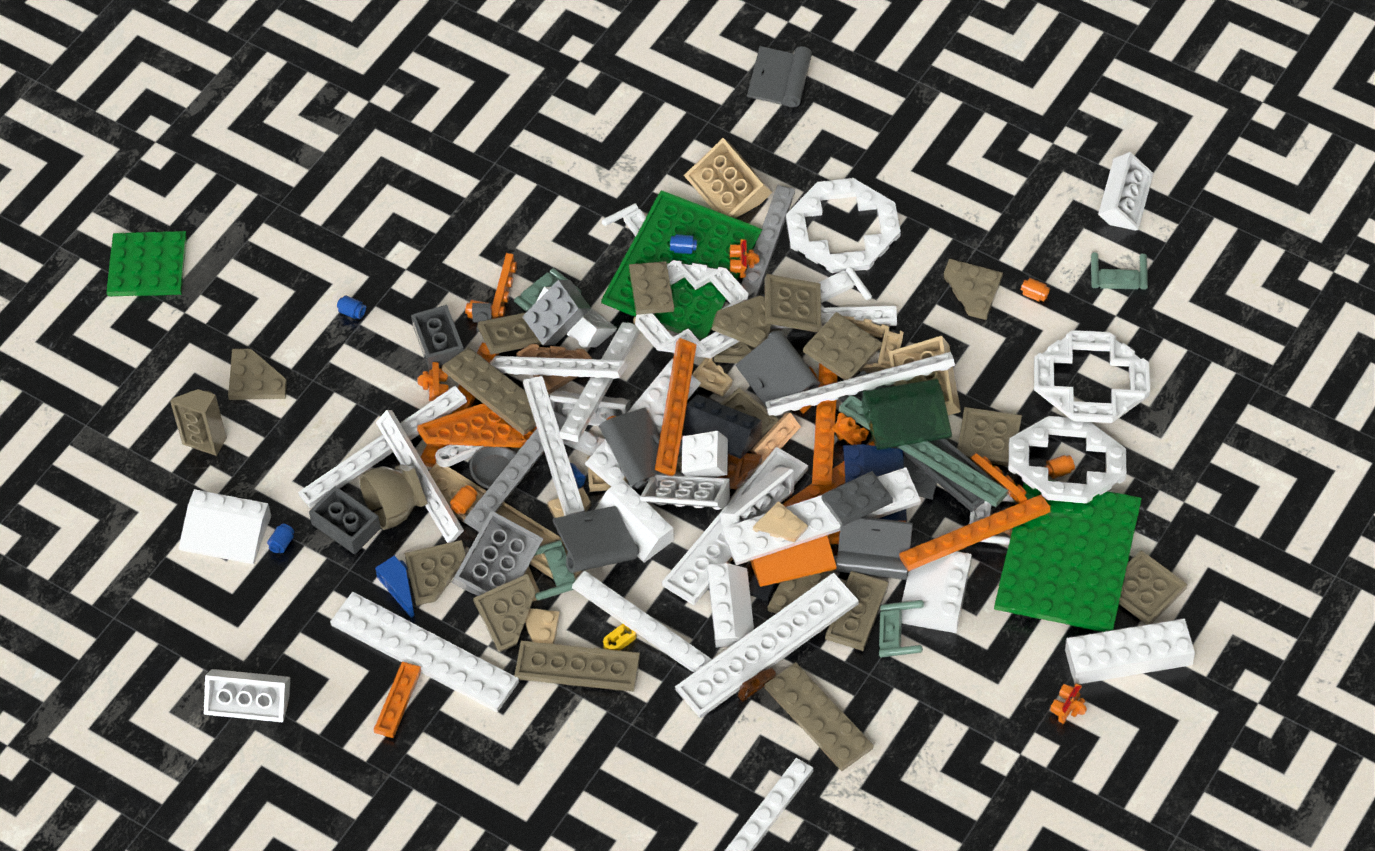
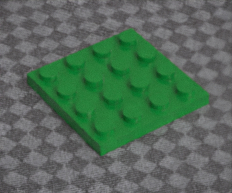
[107,231,187,297]

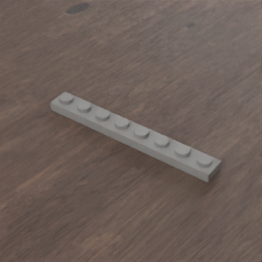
[741,185,795,300]
[464,410,567,532]

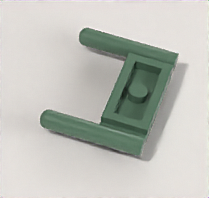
[1091,252,1148,289]
[514,268,581,312]
[534,540,576,600]
[879,600,924,658]

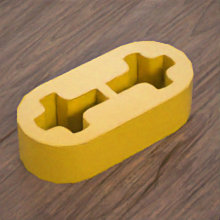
[603,624,637,651]

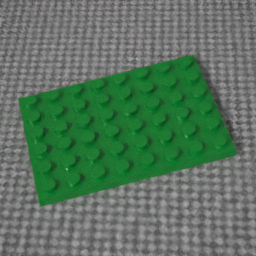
[601,190,762,341]
[994,479,1142,632]

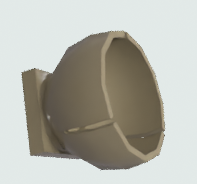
[359,464,428,530]

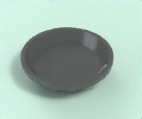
[470,446,516,489]

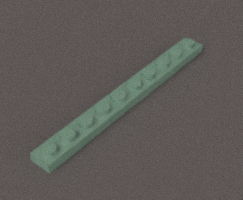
[839,395,1008,507]

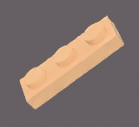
[751,413,801,464]

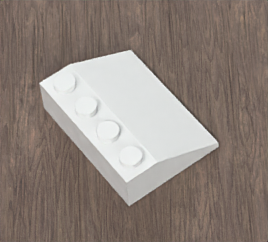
[640,474,730,510]
[179,490,271,564]
[901,551,972,633]

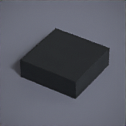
[749,573,776,601]

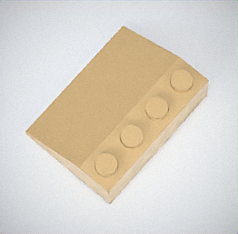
[684,138,772,218]
[889,336,961,419]

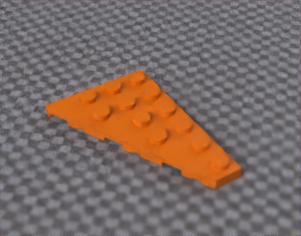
[417,403,537,448]

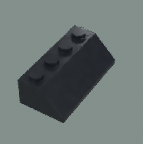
[682,395,762,459]

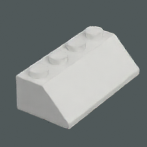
[1098,152,1153,230]
[536,287,617,348]
[549,391,631,426]
[721,467,794,527]
[595,479,674,563]
[707,563,754,648]
[204,669,290,722]

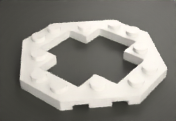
[786,178,900,273]
[635,260,748,358]
[1034,330,1150,423]
[1008,416,1126,503]

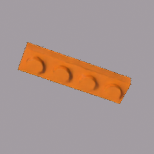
[492,253,517,319]
[971,453,1027,504]
[374,662,421,738]

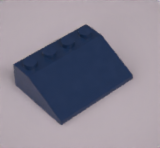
[843,444,907,522]

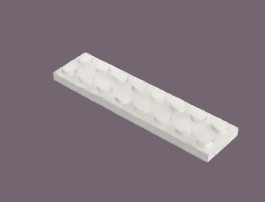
[585,358,701,487]

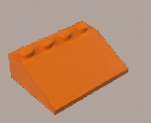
[750,535,837,587]

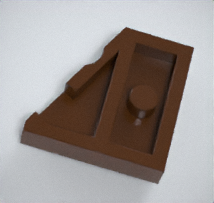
[719,453,762,489]
[738,667,777,702]

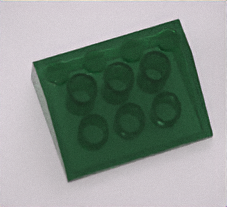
[862,379,952,450]

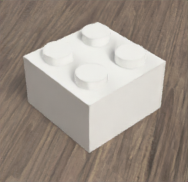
[682,431,728,478]

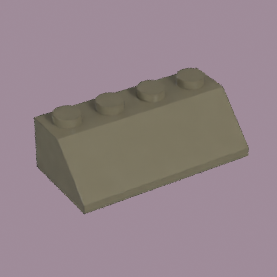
[170,389,227,456]

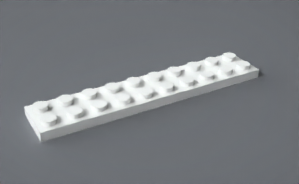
[662,447,808,605]
[722,468,921,565]
[675,573,859,718]
[330,592,519,712]

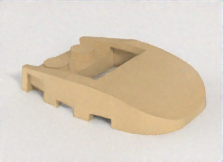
[843,316,904,373]

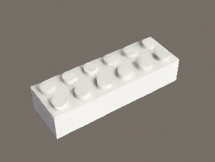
[1065,619,1195,685]

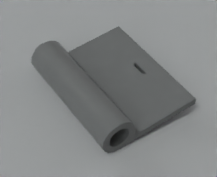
[747,46,812,107]
[735,331,820,408]
[599,408,678,489]
[552,506,639,573]
[834,517,913,580]

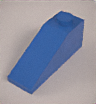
[375,555,414,618]

